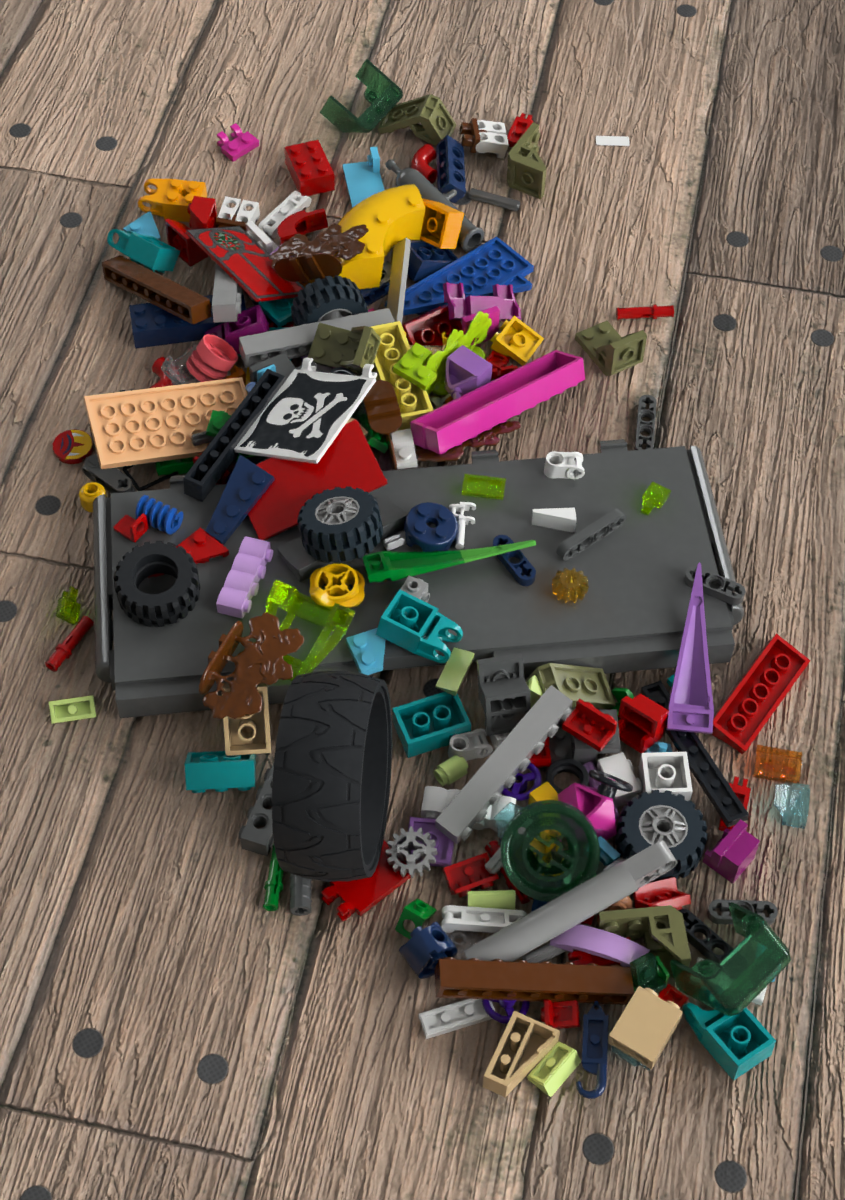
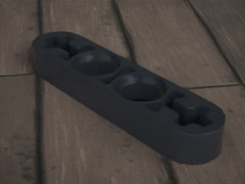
[678,908,748,980]

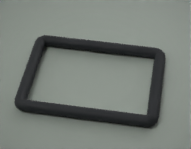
[123,465,179,491]

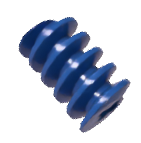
[135,495,183,535]

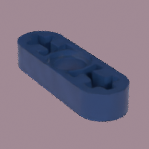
[493,535,536,586]

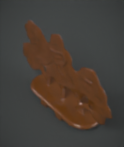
[269,223,369,283]
[363,380,402,470]
[415,421,521,462]
[199,612,304,719]

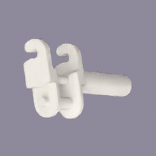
[449,502,476,549]

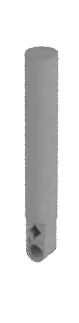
[464,841,677,962]

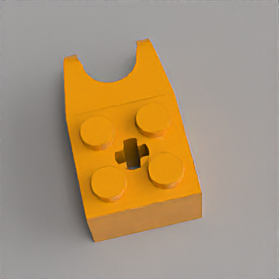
[138,179,207,222]
[420,198,464,249]

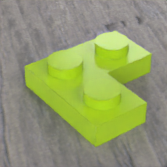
[393,343,437,391]

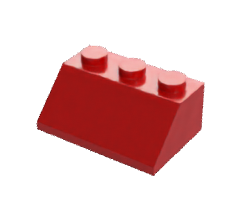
[402,304,462,346]

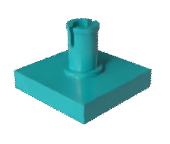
[256,298,294,327]

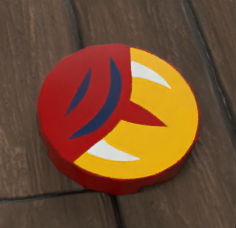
[53,429,93,464]

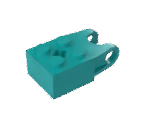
[107,229,180,273]
[376,589,463,663]
[682,986,776,1081]

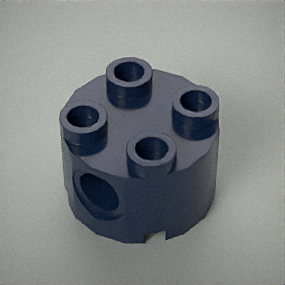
[399,922,457,979]

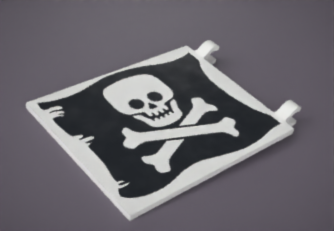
[234,358,377,464]

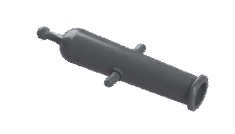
[386,159,484,252]

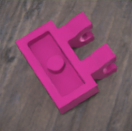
[217,123,259,162]

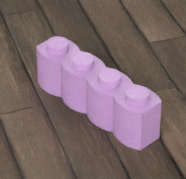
[216,536,273,619]

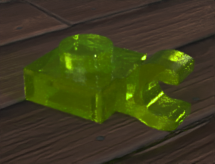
[641,482,671,515]
[56,586,81,625]

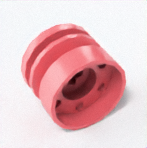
[186,334,238,382]

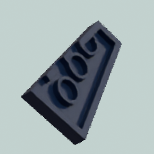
[206,455,275,545]

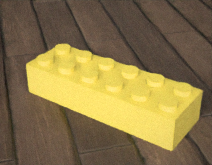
[371,321,433,431]

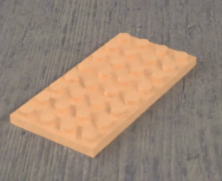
[84,377,247,469]

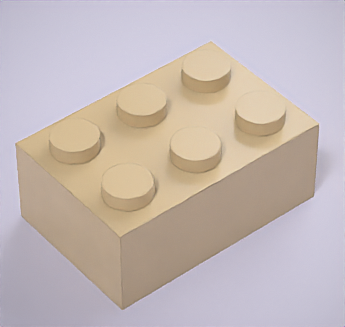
[221,683,271,756]

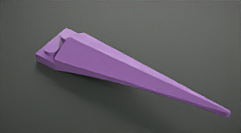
[666,562,714,734]

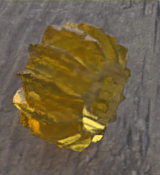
[552,567,589,604]

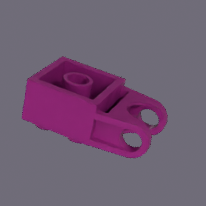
[203,304,269,354]

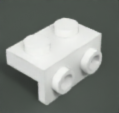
[246,221,278,254]

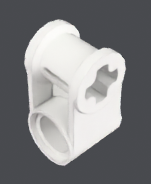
[544,451,585,479]
[448,728,493,761]

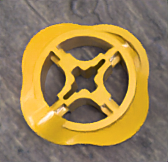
[309,563,365,611]

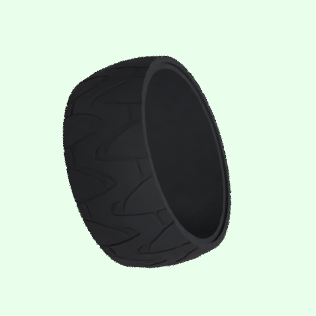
[272,671,392,882]

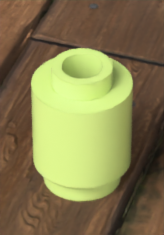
[433,755,469,786]

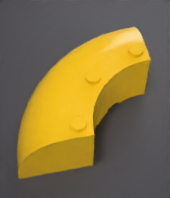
[334,184,425,289]

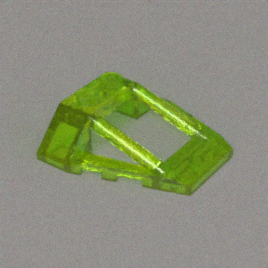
[265,580,356,681]

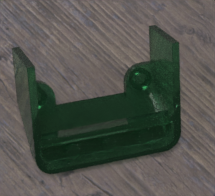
[320,59,403,133]
[670,902,791,1016]

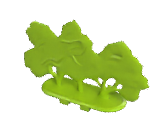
[425,311,492,395]

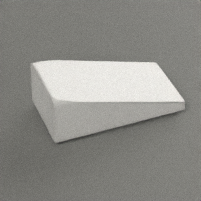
[531,507,577,532]

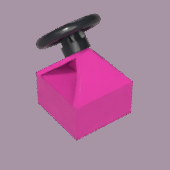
[558,770,633,843]

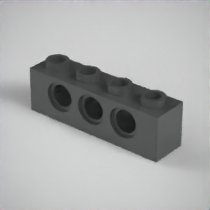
[238,763,274,857]

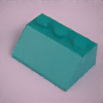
[185,750,256,793]

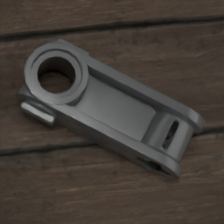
[81,454,135,493]

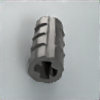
[289,873,312,916]

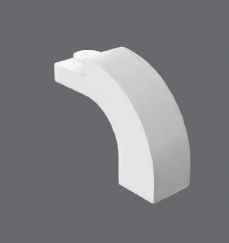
[390,429,418,470]

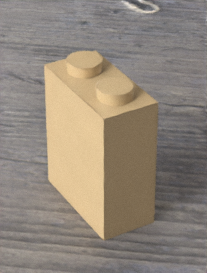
[608,986,683,1069]

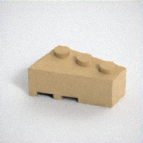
[483,1011,560,1098]

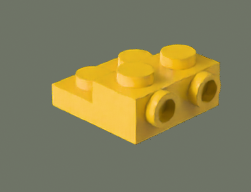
[490,316,544,366]

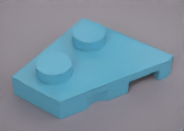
[123,211,161,240]
[346,628,386,675]

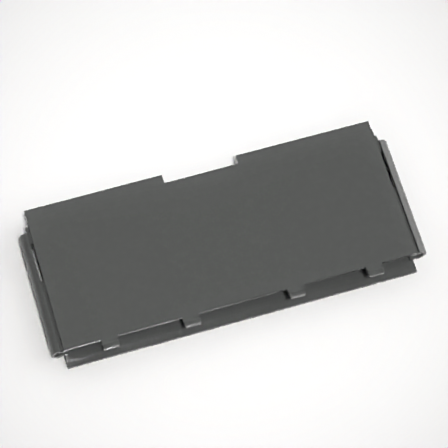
[93,439,744,718]

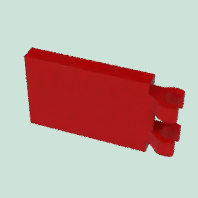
[321,840,411,922]

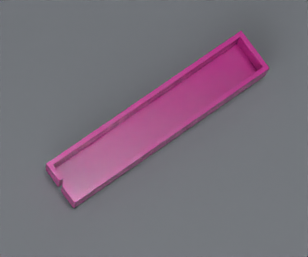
[410,350,585,454]

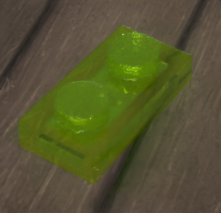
[462,474,506,500]

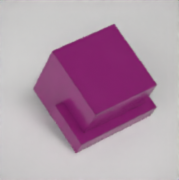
[702,819,760,884]

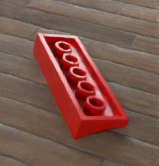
[710,633,811,754]

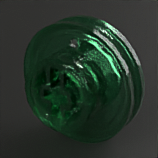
[501,800,600,902]

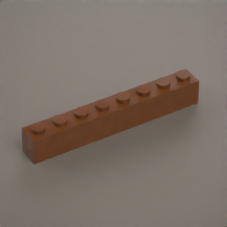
[102,255,212,324]
[434,957,634,1005]

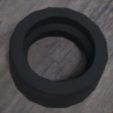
[545,759,589,794]

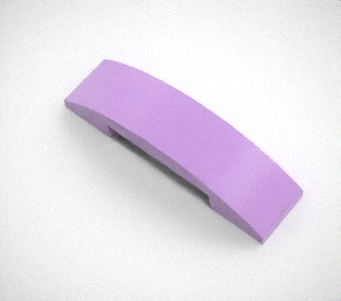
[550,924,650,974]

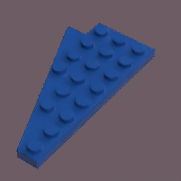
[385,236,534,316]

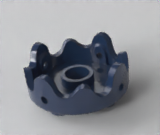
[404,502,458,552]

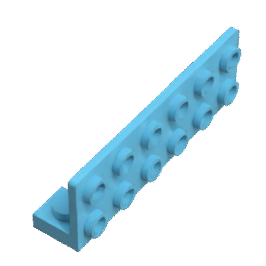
[343,147,384,208]

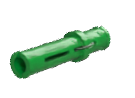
[263,844,283,911]

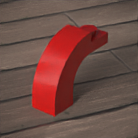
[277,208,328,245]

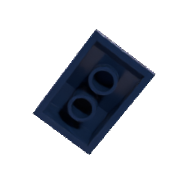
[408,240,458,281]

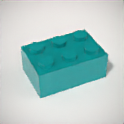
[392,692,471,758]

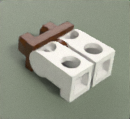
[459,118,509,159]
[215,196,260,231]

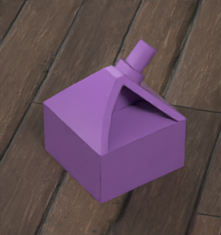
[445,345,492,400]

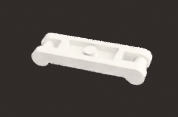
[258,191,311,238]
[441,905,527,933]

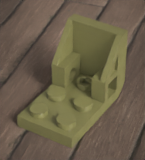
[378,94,456,146]
[506,122,546,199]
[575,321,647,376]
[308,322,381,376]
[526,663,616,710]
[596,905,691,980]

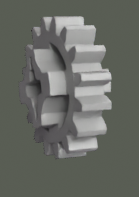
[386,826,438,878]

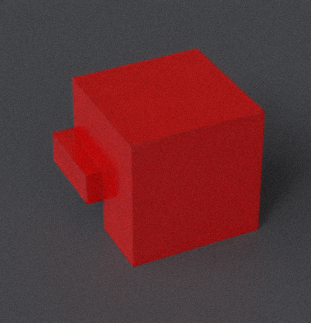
[618,693,669,753]

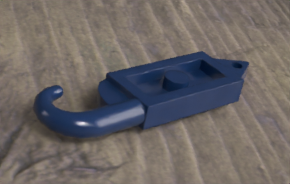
[576,1001,609,1099]

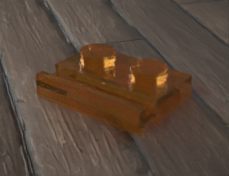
[753,745,802,785]

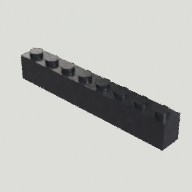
[183,369,285,502]

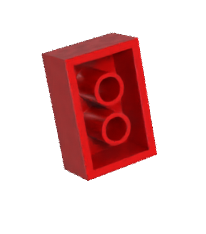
[284,140,335,196]

